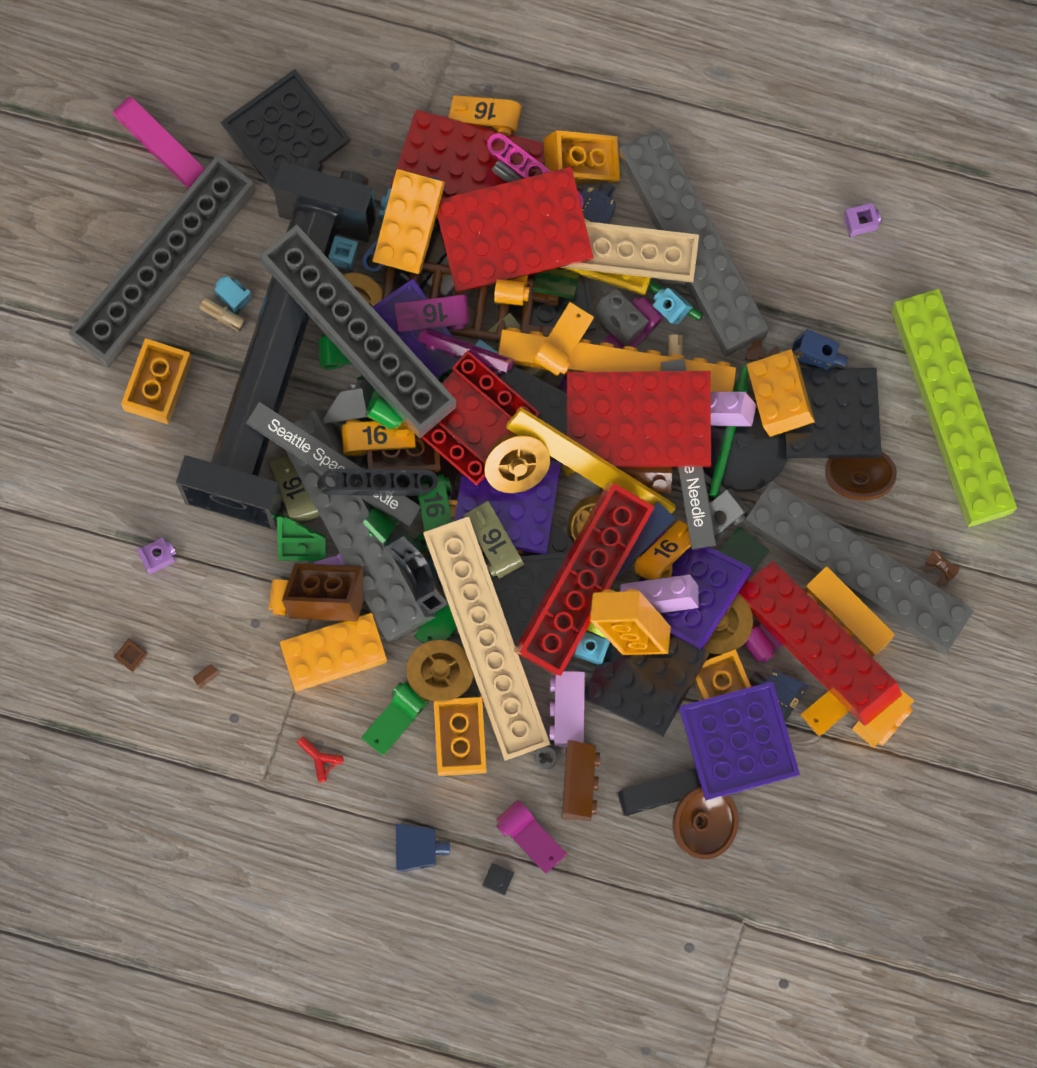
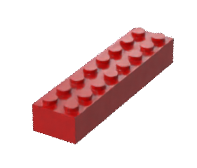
[513,483,654,676]
[738,561,902,726]

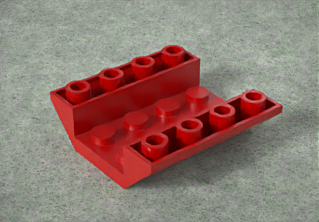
[404,350,540,486]

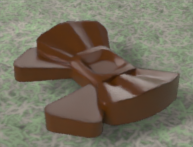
[745,340,780,361]
[925,550,960,585]

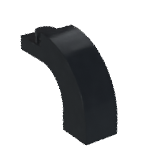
[384,530,448,615]

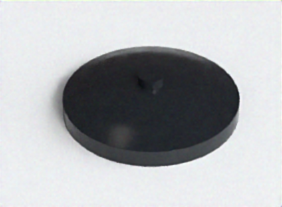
[703,399,788,492]

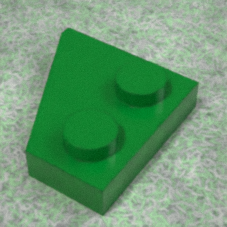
[277,514,326,561]

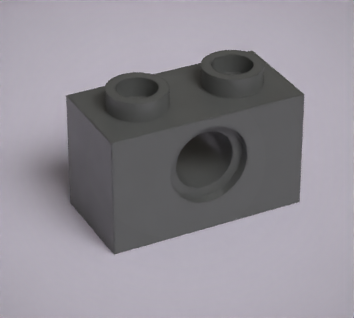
[593,289,649,346]
[709,488,749,542]

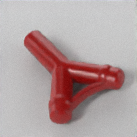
[297,736,344,782]

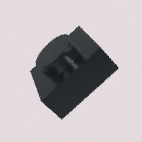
[482,863,514,896]

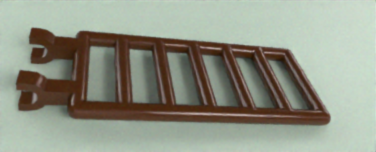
[381,262,559,342]

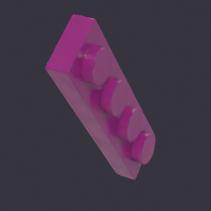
[418,328,515,374]

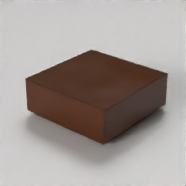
[114,638,148,672]
[193,664,219,689]

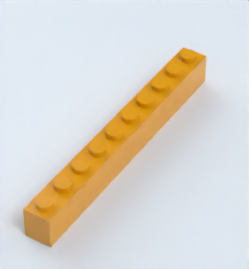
[498,327,736,392]

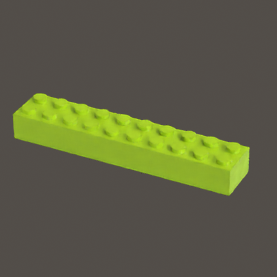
[891,289,1017,527]

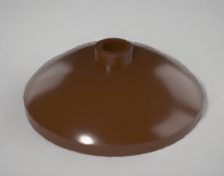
[825,451,897,501]
[673,787,739,860]

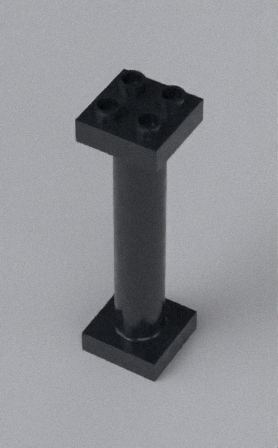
[176,158,376,530]

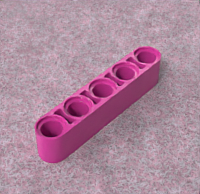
[112,96,205,189]
[487,134,584,208]

